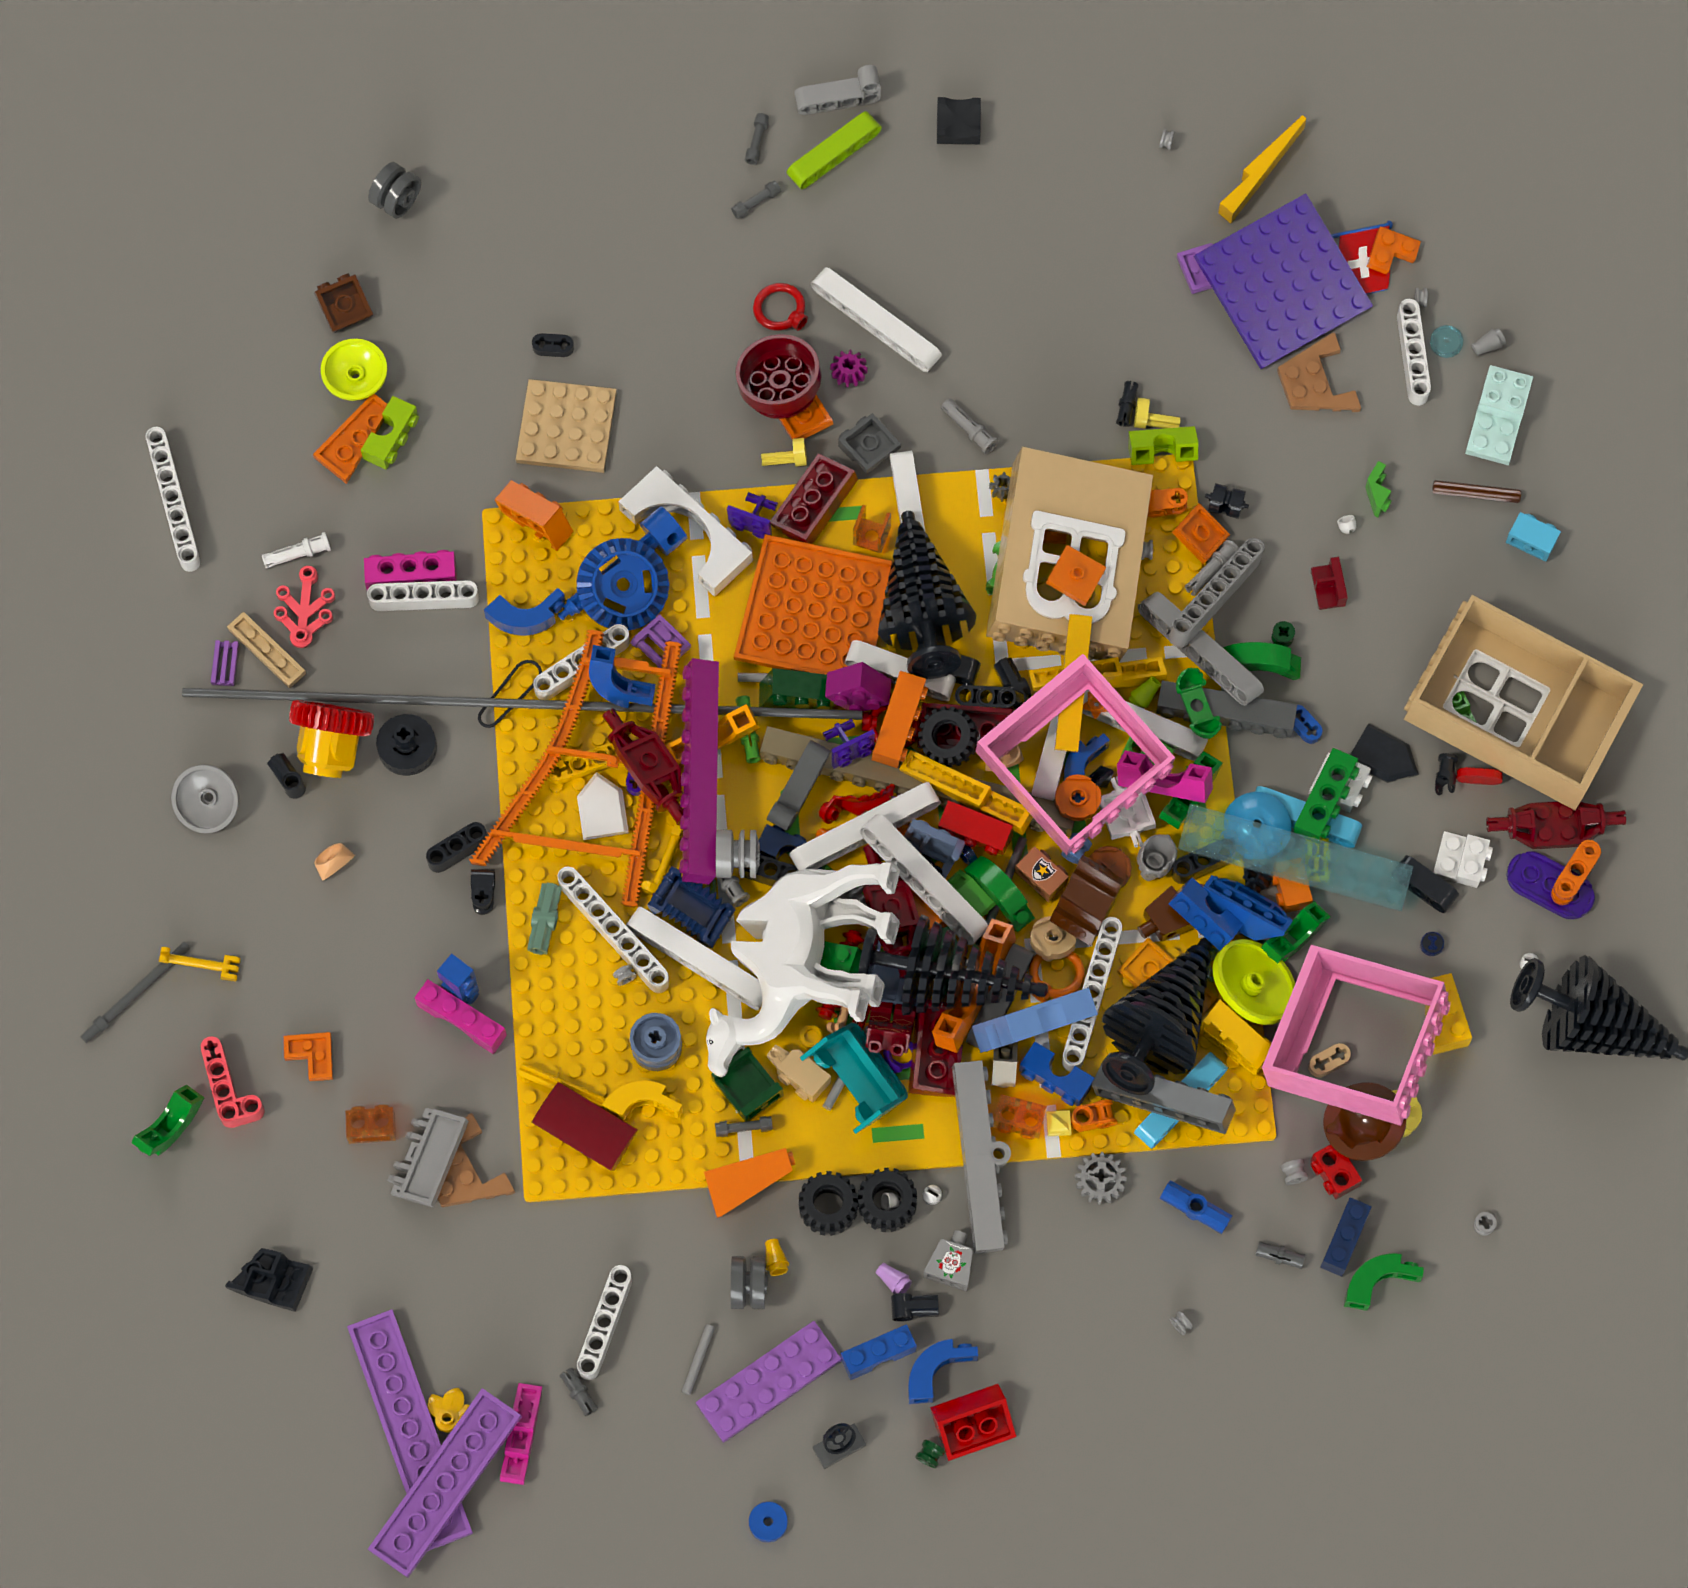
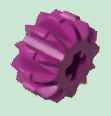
[830,349,868,388]

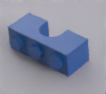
[1168,878,1243,951]
[437,953,479,1005]
[1019,1042,1095,1106]
[841,1324,917,1381]

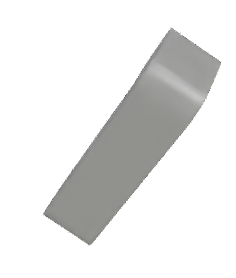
[794,65,881,115]

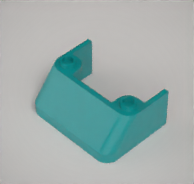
[800,1023,908,1134]

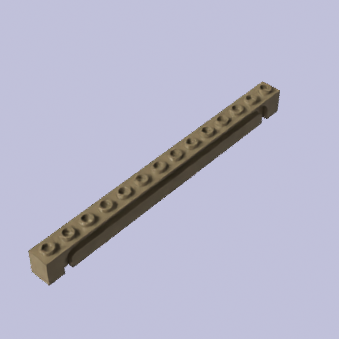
[760,726,1075,837]

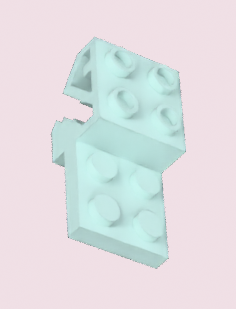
[1465,365,1533,465]

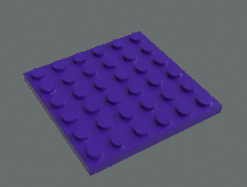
[1194,193,1373,370]

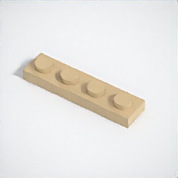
[227,612,306,688]

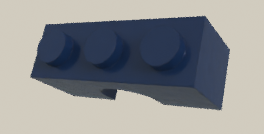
[759,824,827,870]
[1320,1197,1372,1277]

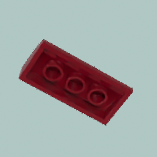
[770,453,858,544]
[918,702,1014,755]
[908,1000,963,1097]
[531,1082,638,1171]

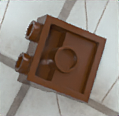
[314,273,373,333]

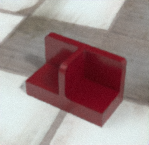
[1311,557,1348,610]

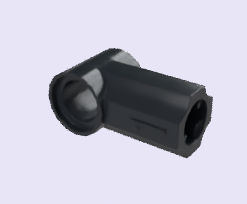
[267,753,306,799]
[891,1293,939,1322]

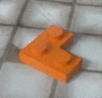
[1366,226,1421,275]
[284,1032,333,1081]

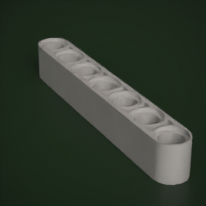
[1169,538,1265,648]
[1138,592,1264,706]

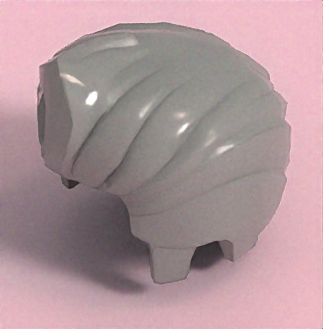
[1137,834,1177,881]

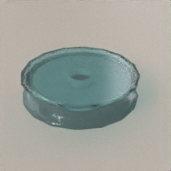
[1430,325,1464,358]

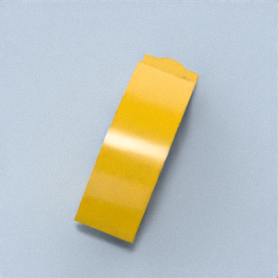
[602,1080,683,1121]

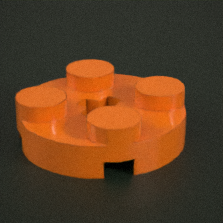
[1055,774,1101,821]

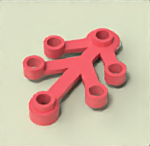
[274,566,335,648]

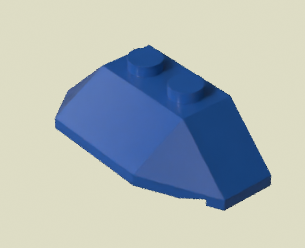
[1203,875,1293,941]

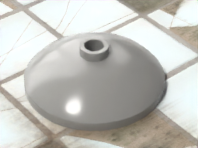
[171,764,239,833]

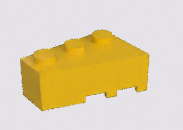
[1425,973,1472,1055]

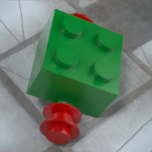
[815,930,864,1020]

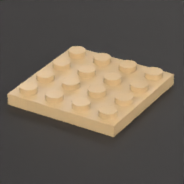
[516,379,617,473]

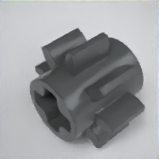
[989,472,1011,502]

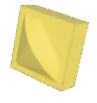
[1046,1110,1071,1136]

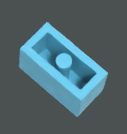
[1506,512,1561,562]

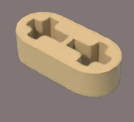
[1308,1043,1351,1078]

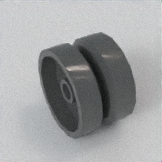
[368,162,422,219]
[731,1256,768,1309]

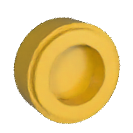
[799,1025,823,1049]

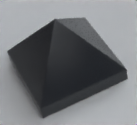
[1088,766,1114,788]

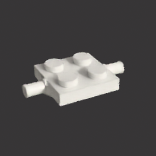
[1100,776,1156,848]

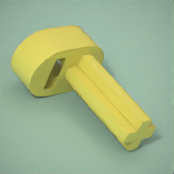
[1134,397,1180,429]
[761,438,807,467]

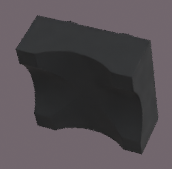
[937,97,981,145]

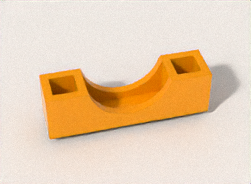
[665,704,760,768]

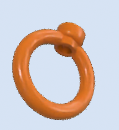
[1029,952,1085,1002]

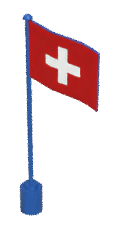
[1331,221,1393,294]

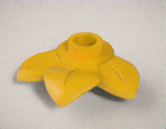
[428,1388,470,1433]

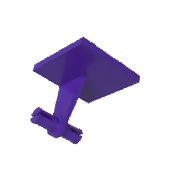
[727,492,778,539]
[822,719,875,769]

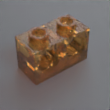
[994,1094,1047,1140]
[345,1105,396,1144]

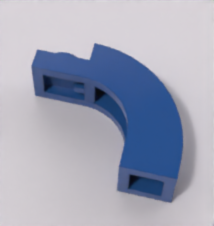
[484,588,565,636]
[589,645,656,708]
[1063,733,1110,803]
[908,1339,978,1404]

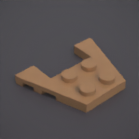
[1277,333,1361,412]
[437,1113,515,1207]

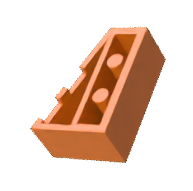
[495,480,574,551]

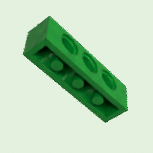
[1294,748,1360,844]

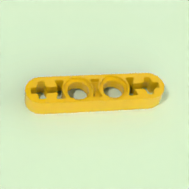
[549,743,620,784]

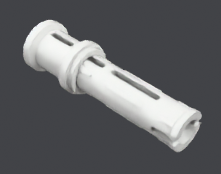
[262,532,331,569]

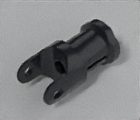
[1435,753,1458,795]

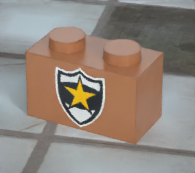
[1015,846,1069,903]

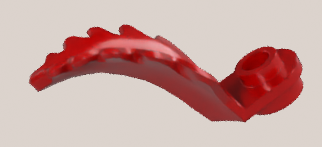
[819,783,895,824]

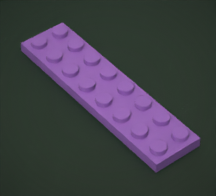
[368,1388,522,1578]

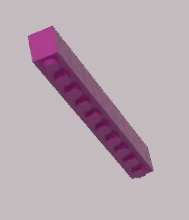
[679,658,719,884]

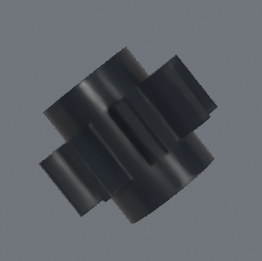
[1242,862,1273,893]

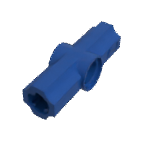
[1160,1180,1232,1234]

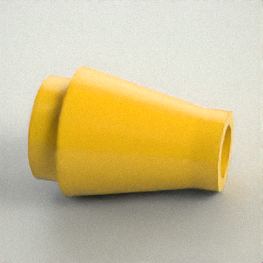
[765,1239,789,1276]

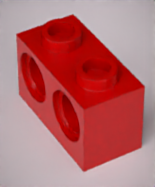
[1311,1145,1362,1200]

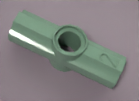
[527,882,562,955]

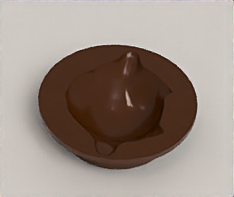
[1323,1082,1406,1161]

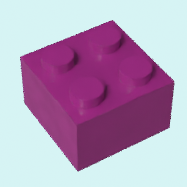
[825,662,891,712]

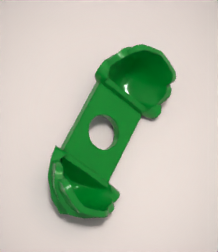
[1176,668,1222,739]

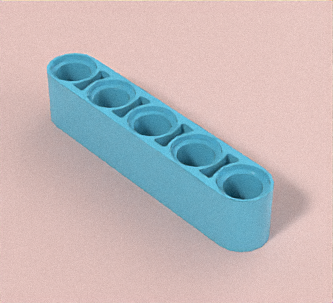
[1255,786,1363,848]
[1134,1052,1228,1149]

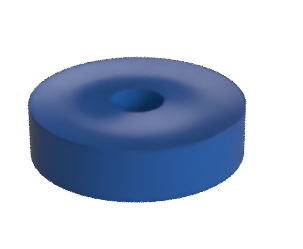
[749,1502,788,1542]

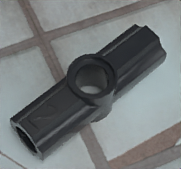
[993,657,1032,704]

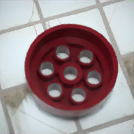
[735,334,822,419]

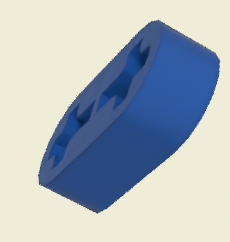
[1293,705,1322,744]

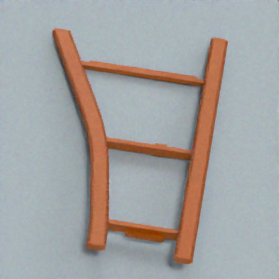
[469,630,682,908]

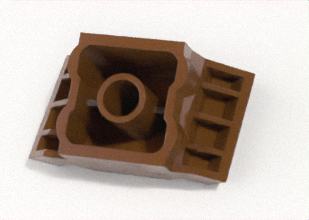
[1050,855,1124,946]

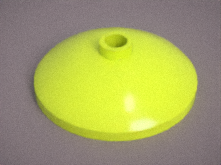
[321,339,387,401]

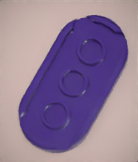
[1506,851,1595,919]

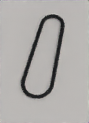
[478,660,542,728]

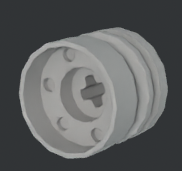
[716,830,760,878]

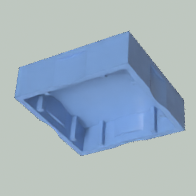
[972,988,1098,1053]

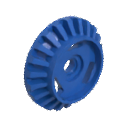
[576,538,669,631]

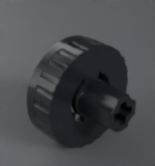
[376,714,437,776]

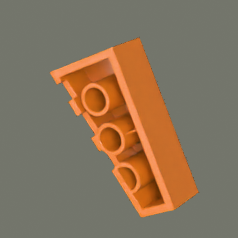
[871,671,928,768]

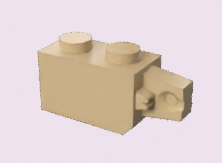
[767,1045,831,1103]

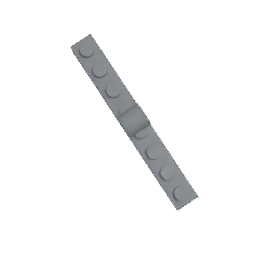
[952,1060,1011,1254]

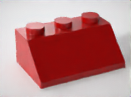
[938,800,1014,856]
[930,1384,1016,1461]

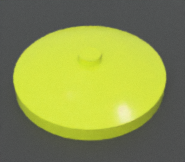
[1213,939,1295,1025]

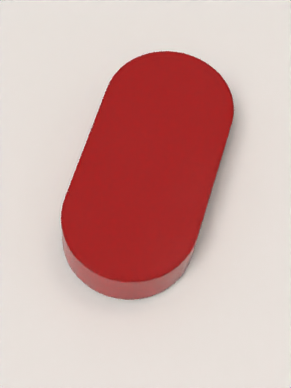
[1456,767,1503,785]

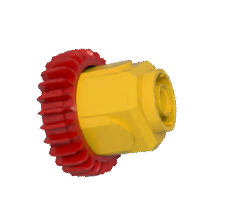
[289,700,374,778]

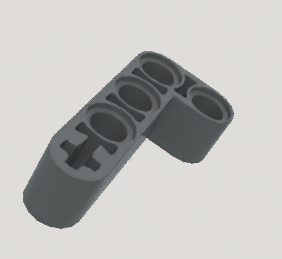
[766,740,831,831]

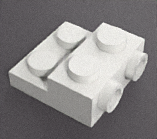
[1308,752,1373,813]
[1433,831,1493,888]

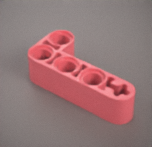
[201,1036,265,1128]

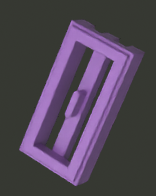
[211,640,239,686]

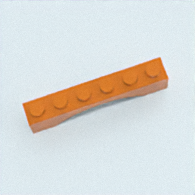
[932,919,1016,1053]

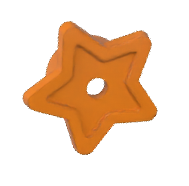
[1083,691,1108,719]

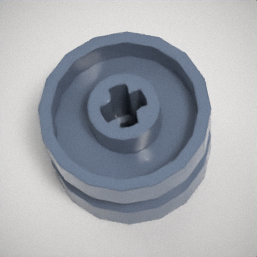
[629,1013,682,1071]

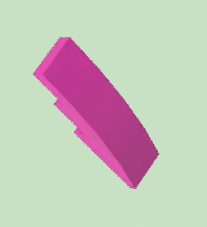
[500,1383,542,1485]

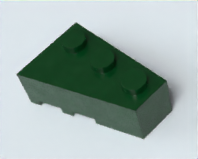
[759,668,835,710]

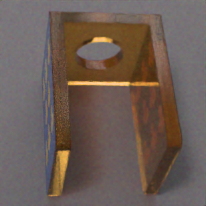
[853,505,891,554]

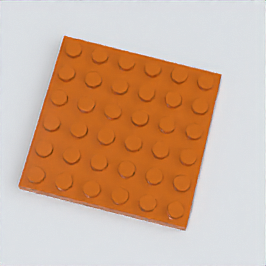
[734,534,892,675]

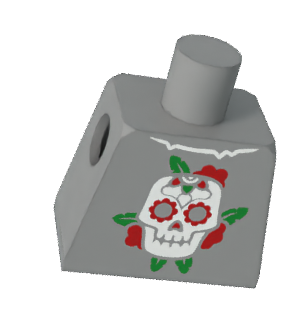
[924,1230,973,1291]

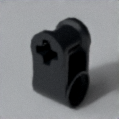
[471,869,495,915]

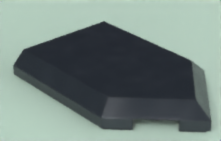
[1350,724,1419,783]

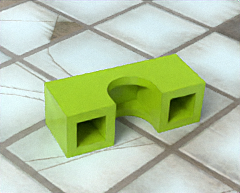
[361,396,419,470]
[1128,426,1198,465]

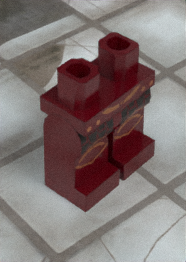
[866,1001,916,1056]

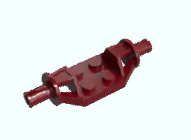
[602,708,684,825]
[1486,802,1626,849]
[863,845,919,979]

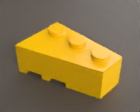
[1200,1000,1272,1076]

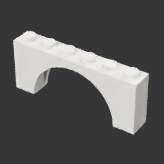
[618,466,753,597]

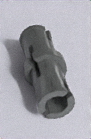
[1255,1241,1305,1269]
[560,1368,598,1416]

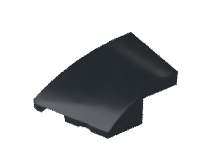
[225,1248,313,1312]

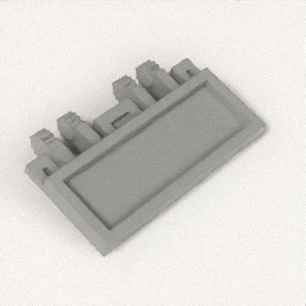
[387,1108,469,1208]

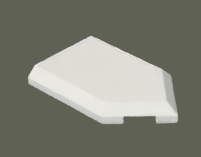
[577,772,629,840]

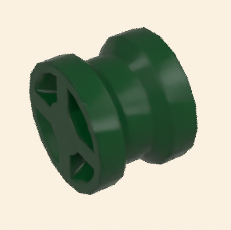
[1271,621,1295,647]
[915,1440,945,1469]

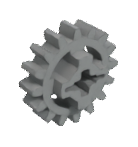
[1075,1152,1127,1205]

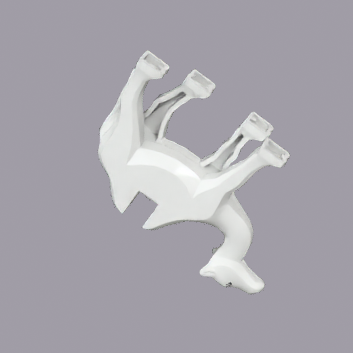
[706,862,900,1077]

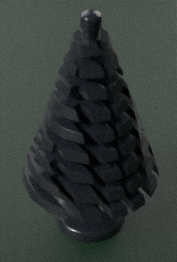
[878,511,976,679]
[858,914,1048,1015]
[1102,938,1213,1095]
[1510,955,1688,1061]

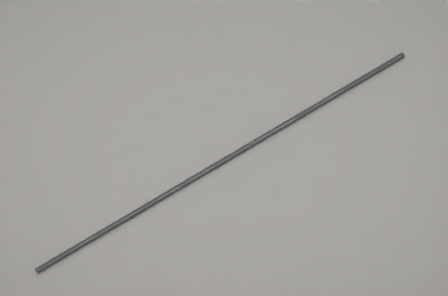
[182,688,863,720]

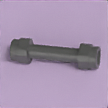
[745,113,769,165]
[731,181,781,219]
[715,1116,773,1137]

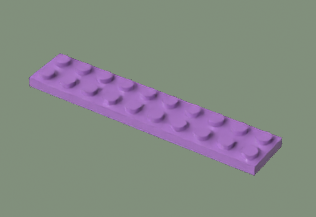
[347,1309,473,1551]

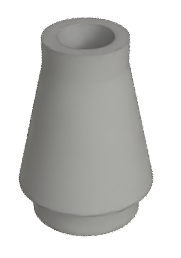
[1471,328,1506,356]

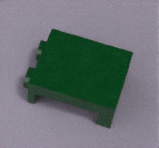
[711,1047,784,1122]

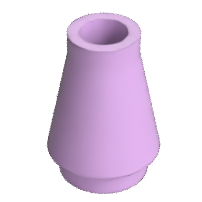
[876,1263,912,1294]

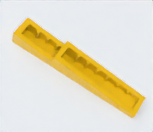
[1218,115,1306,224]
[1054,614,1092,753]
[1028,657,1167,691]
[899,750,1033,836]

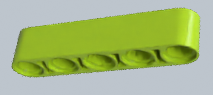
[786,111,882,190]

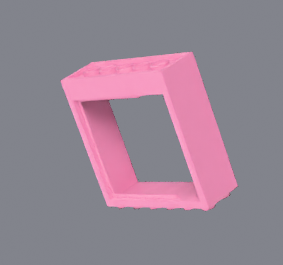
[975,654,1175,855]
[1262,945,1451,1126]

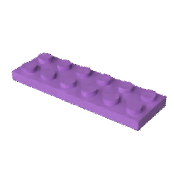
[696,1321,842,1443]

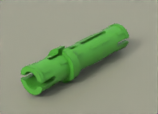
[735,696,761,763]

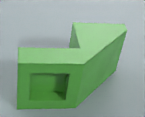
[1365,461,1392,517]
[947,869,996,917]

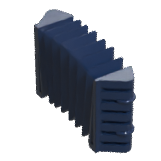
[647,866,736,948]

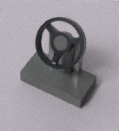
[812,1423,866,1469]

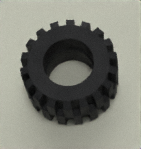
[918,706,979,767]
[858,1168,917,1232]
[799,1171,858,1236]

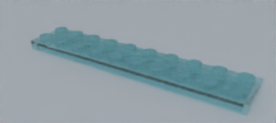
[1177,804,1413,911]

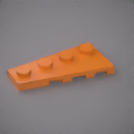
[313,394,387,484]

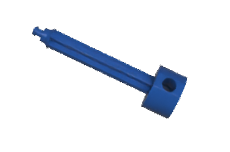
[558,506,688,620]

